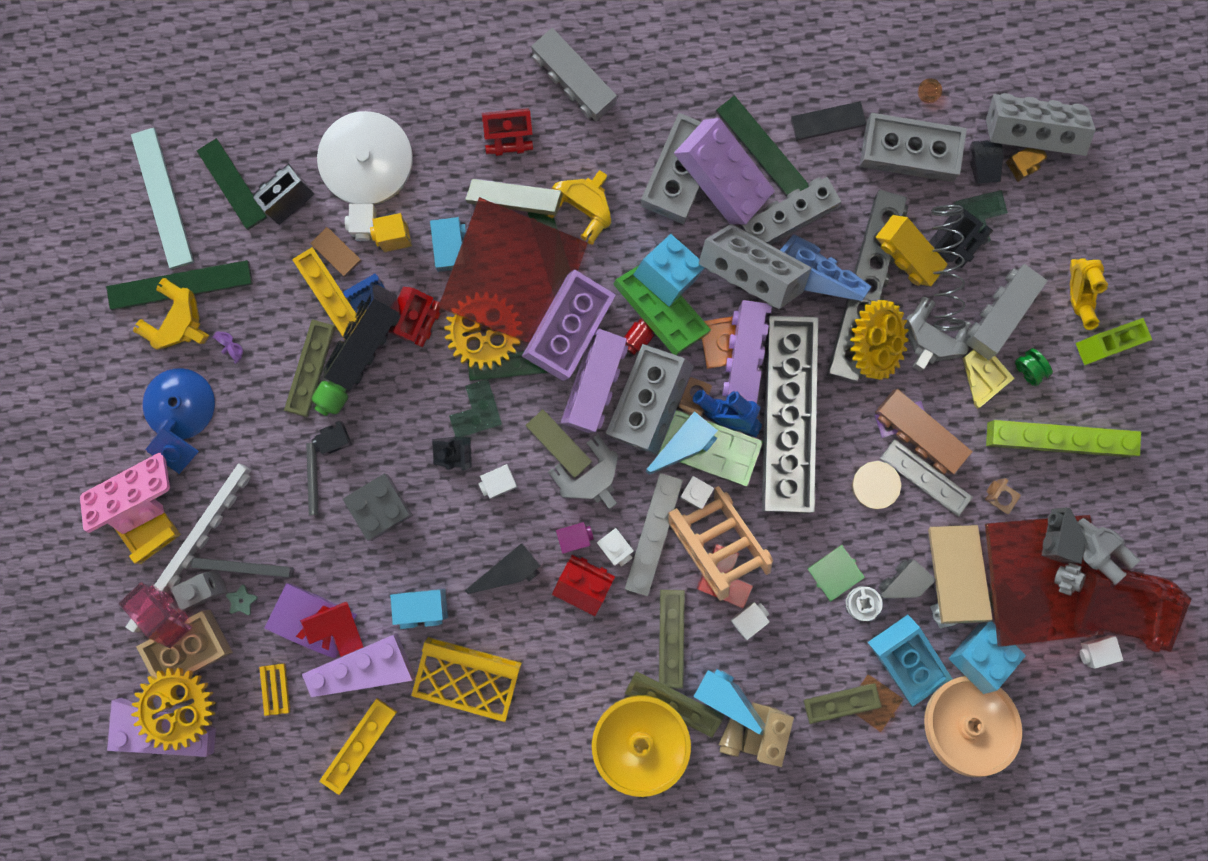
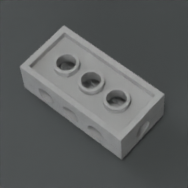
[986,93,1096,156]
[641,113,701,224]
[859,113,967,182]
[698,224,812,309]
[606,344,694,456]

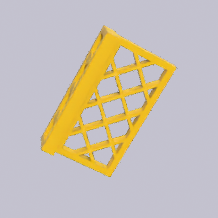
[411,637,522,722]

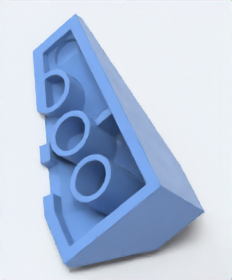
[780,234,871,301]

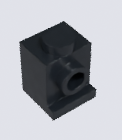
[312,421,352,456]

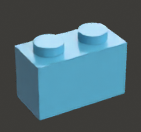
[430,217,470,272]

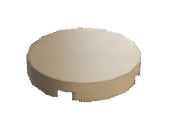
[852,461,901,510]

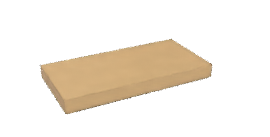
[928,525,992,624]

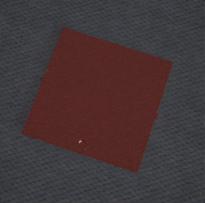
[438,197,588,344]
[985,515,1104,647]

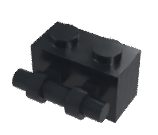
[253,163,315,225]
[929,204,994,268]

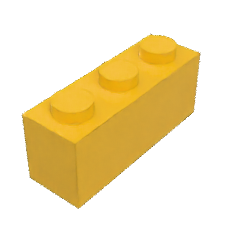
[875,215,948,287]

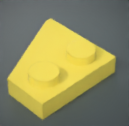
[963,349,1015,409]

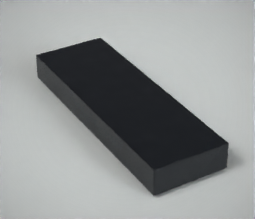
[791,101,866,141]

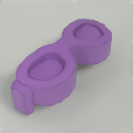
[212,331,243,364]

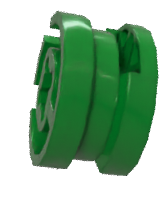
[1015,348,1053,387]

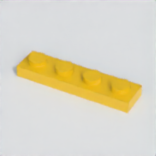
[292,247,356,340]
[319,698,397,795]

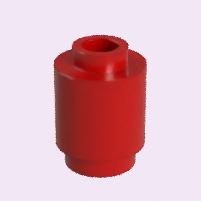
[624,318,654,355]

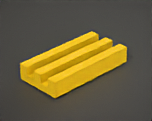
[259,663,290,716]

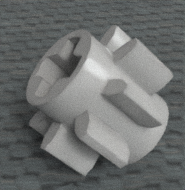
[1055,563,1086,596]

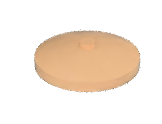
[924,676,1022,777]

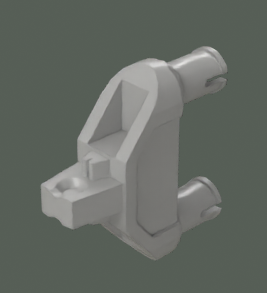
[905,297,973,372]
[547,434,618,510]
[1078,518,1141,585]

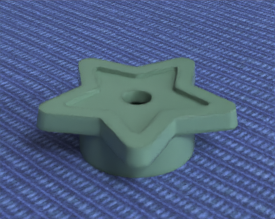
[226,584,258,616]

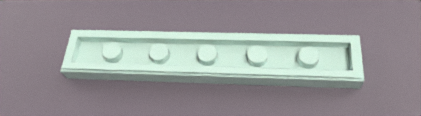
[131,128,194,269]

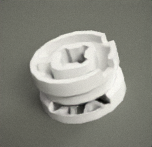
[846,587,882,621]

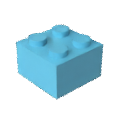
[633,234,705,306]
[390,589,448,629]
[949,621,1026,694]

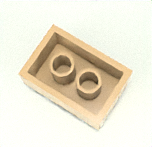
[136,610,233,678]

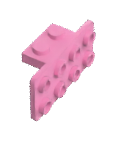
[80,453,170,534]

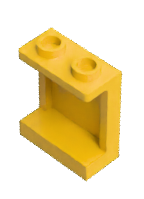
[114,512,181,564]

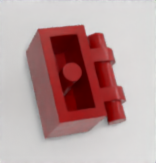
[481,108,533,156]
[388,286,442,348]
[552,555,615,616]

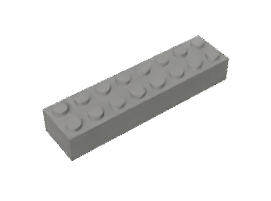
[762,316,818,513]

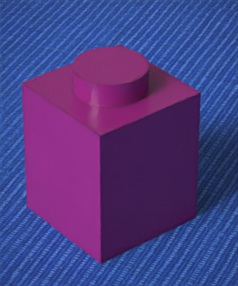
[556,522,594,554]

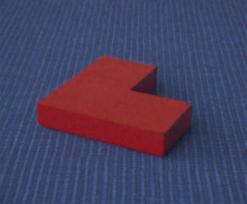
[300,602,364,657]

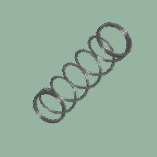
[931,205,966,331]

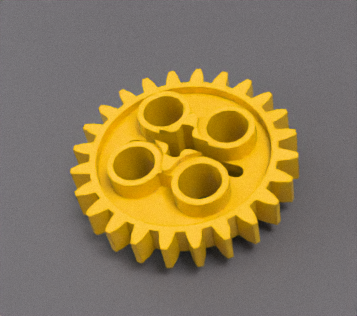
[444,292,523,370]
[850,300,909,380]
[131,668,216,751]

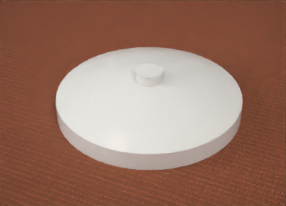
[317,111,413,205]

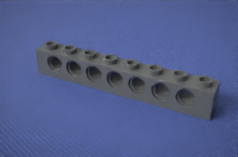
[826,190,909,383]

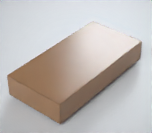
[310,227,362,277]

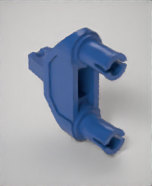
[693,390,762,437]

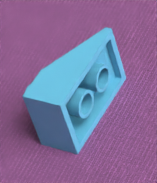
[646,411,718,475]
[868,615,952,707]
[694,669,765,735]

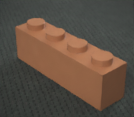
[875,389,973,475]

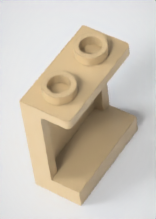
[742,702,794,767]

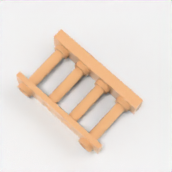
[668,486,773,601]

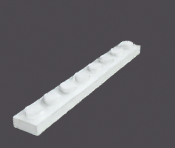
[126,464,251,633]

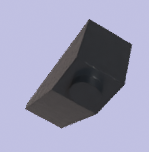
[465,543,541,594]

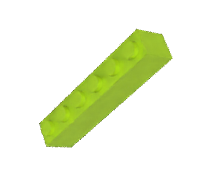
[986,420,1141,458]

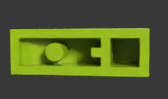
[1075,318,1152,365]

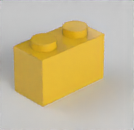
[370,213,412,252]

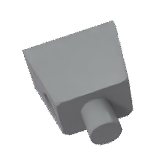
[171,570,228,612]

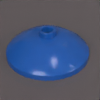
[143,368,215,440]

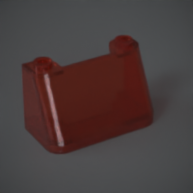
[1073,562,1192,652]

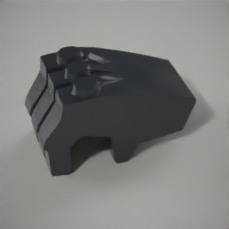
[969,140,1003,184]
[432,436,472,471]

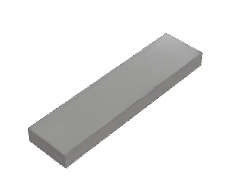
[880,439,973,517]

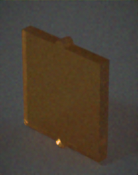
[856,674,903,732]

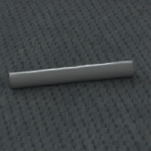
[306,443,319,516]

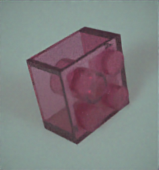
[118,582,192,648]

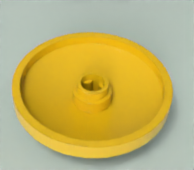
[592,695,691,797]

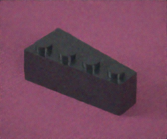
[324,282,401,391]

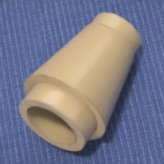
[719,718,743,757]

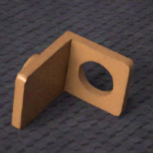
[679,377,712,416]
[985,478,1021,514]

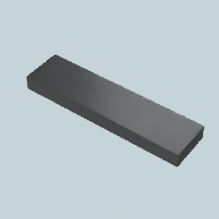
[191,558,294,577]

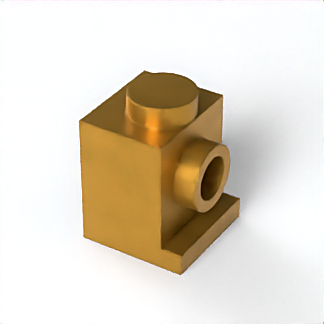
[1005,147,1047,182]

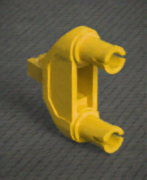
[545,170,611,245]
[1070,258,1108,330]
[133,278,210,350]

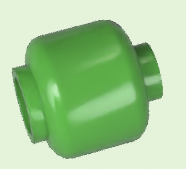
[312,381,348,416]

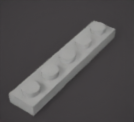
[625,473,683,596]

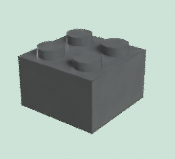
[343,473,413,541]

